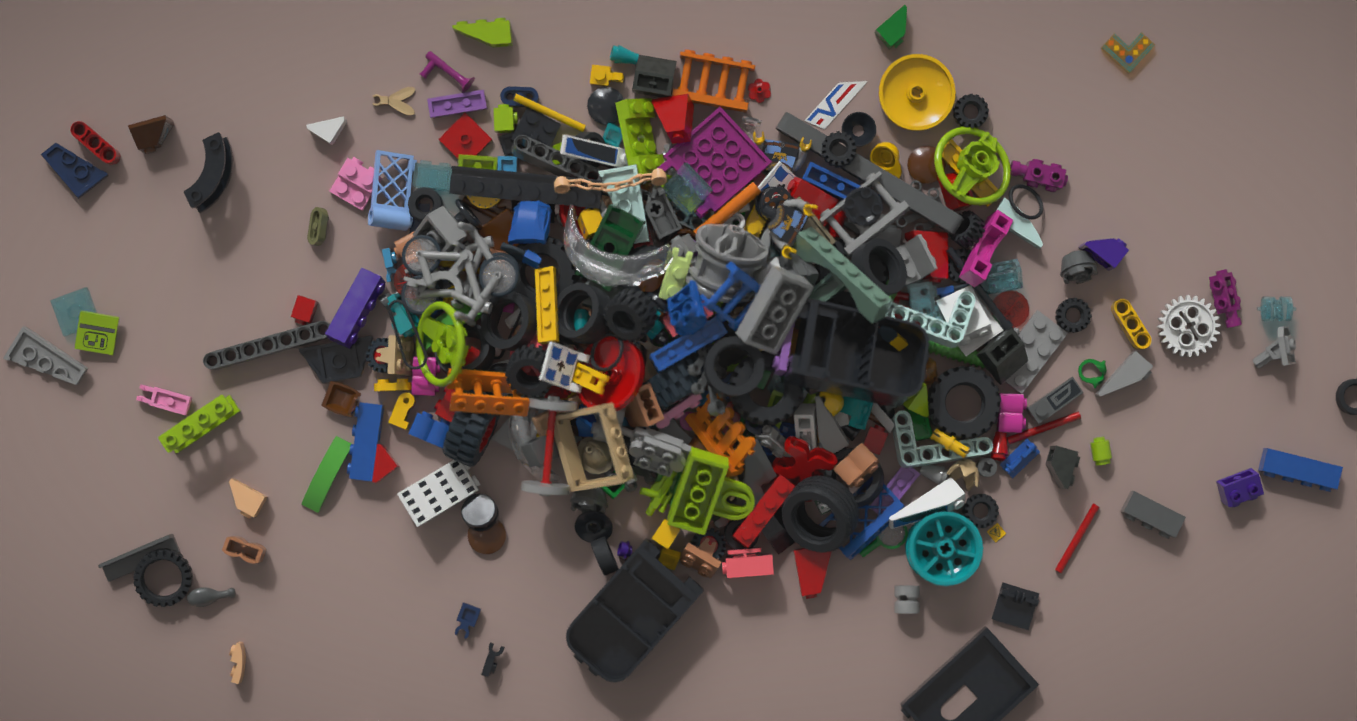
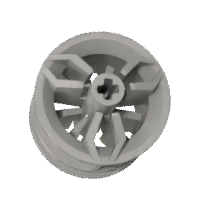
[685,224,768,303]

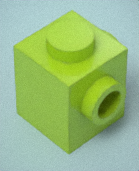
[494,104,518,133]

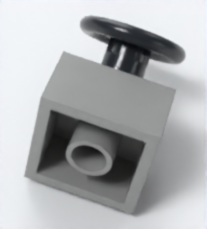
[412,199,482,262]

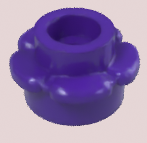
[617,541,632,559]

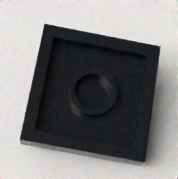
[510,107,561,157]

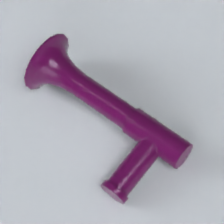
[419,51,475,93]

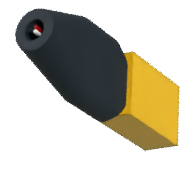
[877,323,909,351]

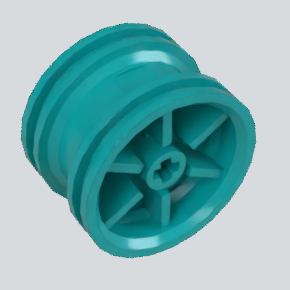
[905,511,983,586]

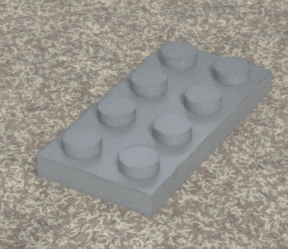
[1005,310,1068,394]

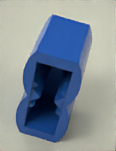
[408,411,451,448]

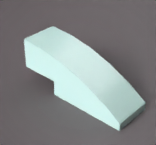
[995,197,1043,249]

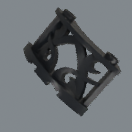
[184,132,233,213]

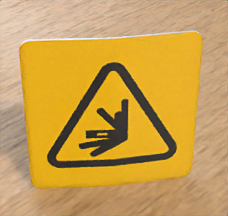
[987,523,1006,542]

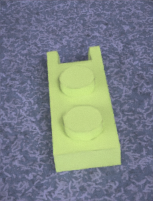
[658,247,693,300]

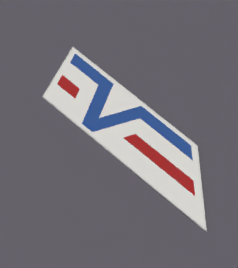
[804,81,868,129]

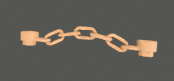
[554,168,667,194]

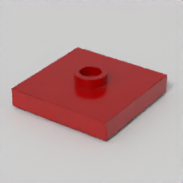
[438,113,492,159]

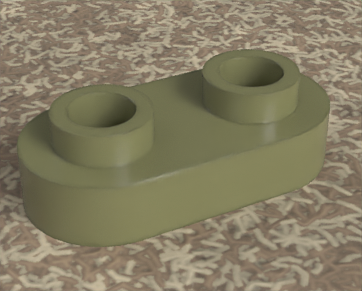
[307,207,329,246]

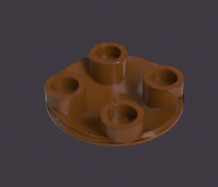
[907,146,946,184]
[468,520,506,554]

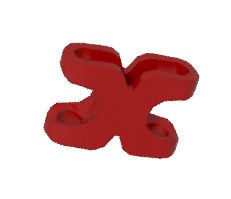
[772,436,837,482]

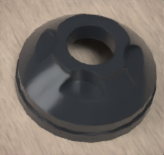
[842,112,876,147]

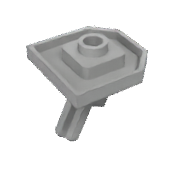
[1253,326,1296,368]

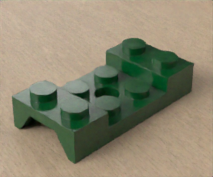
[575,204,646,292]

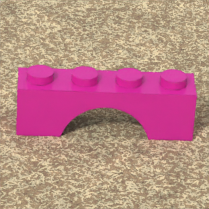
[959,210,1013,287]

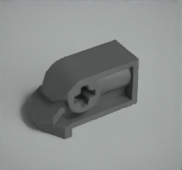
[644,186,682,241]

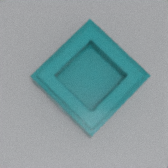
[603,123,623,147]

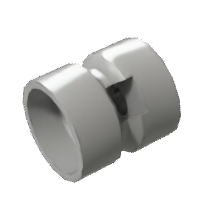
[894,585,920,614]

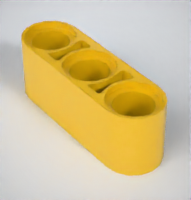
[1111,299,1151,350]

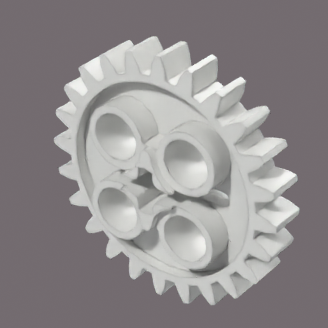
[1157,295,1221,357]

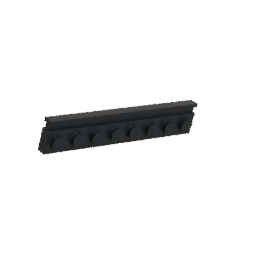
[449,166,604,209]

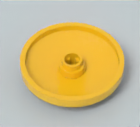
[878,54,956,131]

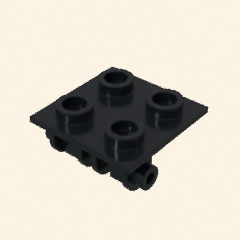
[992,582,1040,630]

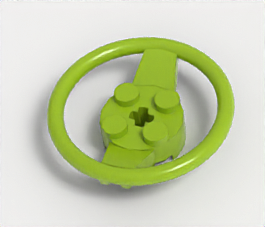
[934,127,1011,206]
[416,301,469,387]

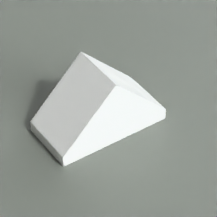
[306,116,347,145]

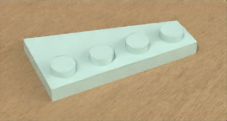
[598,165,650,244]

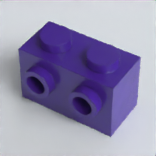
[1216,468,1264,507]

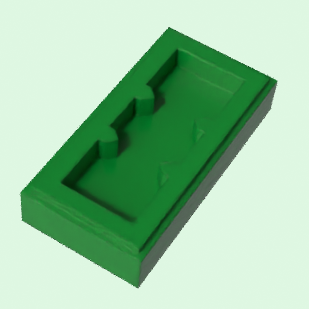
[904,405,932,442]

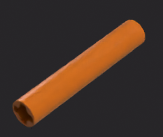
[694,182,761,234]

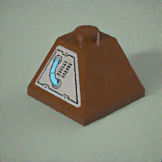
[128,115,174,154]

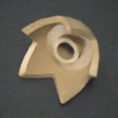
[946,459,979,491]

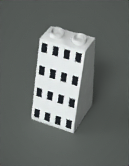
[397,460,481,527]

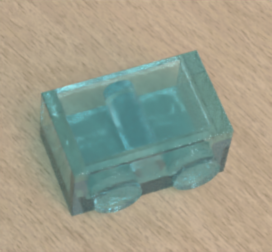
[412,160,452,192]

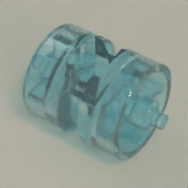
[1257,296,1296,321]

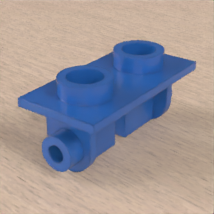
[1000,438,1040,479]

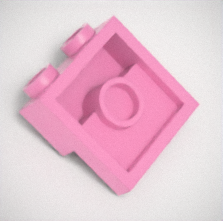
[329,157,382,211]

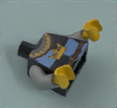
[753,131,812,173]
[761,199,818,260]

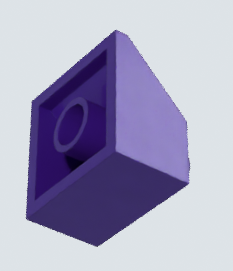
[1079,238,1129,271]

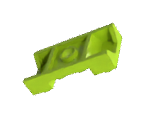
[615,98,665,174]

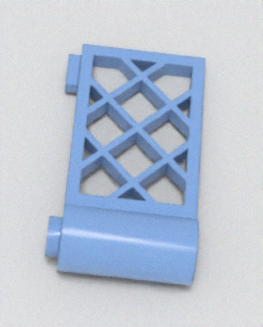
[368,150,417,231]

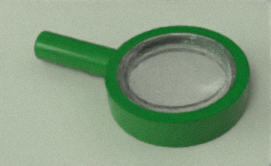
[859,525,908,558]

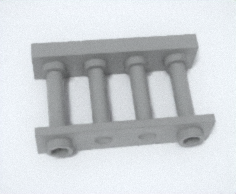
[819,171,909,258]

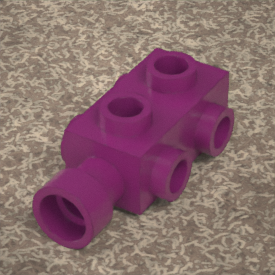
[1010,159,1068,192]
[1209,269,1242,328]

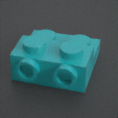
[387,293,419,338]

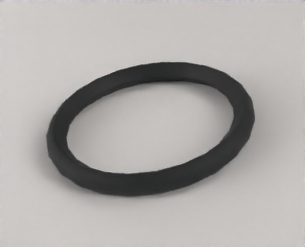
[1009,184,1043,220]
[590,332,624,372]

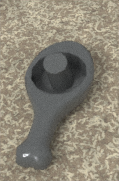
[187,587,236,607]

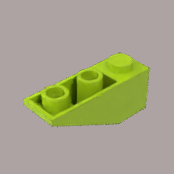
[452,18,513,48]

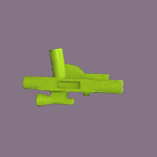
[639,471,677,516]

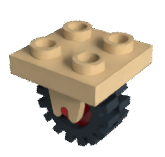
[366,335,415,376]

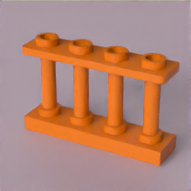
[672,49,755,113]
[446,368,530,416]

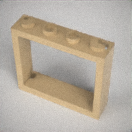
[554,403,634,492]

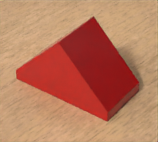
[372,444,399,483]

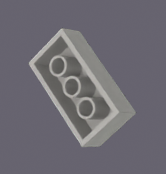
[736,265,813,354]

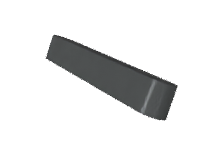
[203,321,331,370]

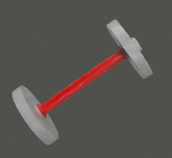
[521,396,578,496]

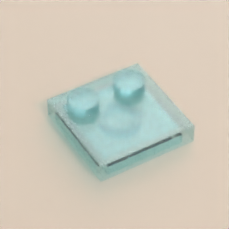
[663,162,713,217]
[50,287,97,336]

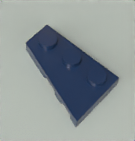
[41,143,109,199]

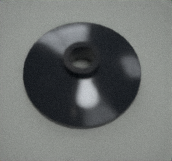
[574,511,613,543]

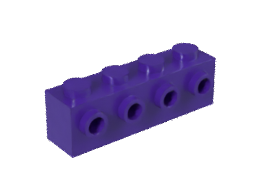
[325,267,386,349]

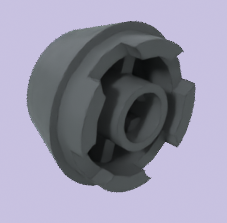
[1060,251,1098,284]
[570,487,608,514]

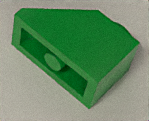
[874,5,907,50]

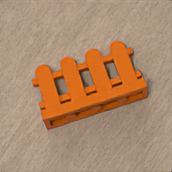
[685,393,756,477]

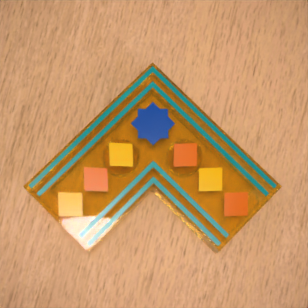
[1101,32,1155,74]

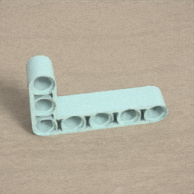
[886,291,976,348]
[891,411,993,468]

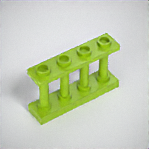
[158,395,241,454]

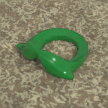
[1078,359,1107,388]

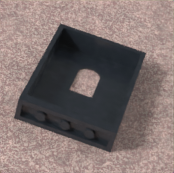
[900,626,1039,721]

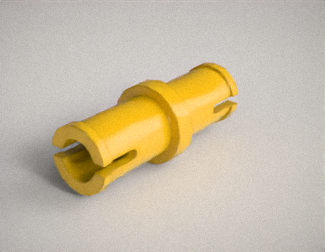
[931,428,970,459]

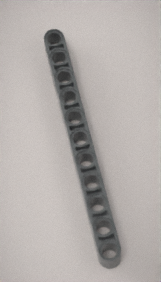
[776,112,964,235]
[511,135,706,231]

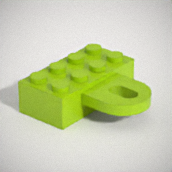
[667,447,755,535]

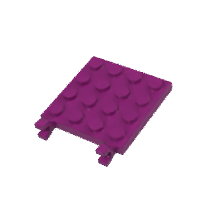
[657,107,772,219]

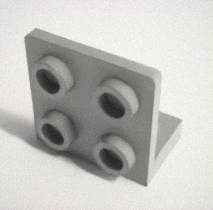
[896,234,937,287]

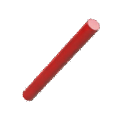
[1007,411,1081,444]
[1055,503,1100,574]

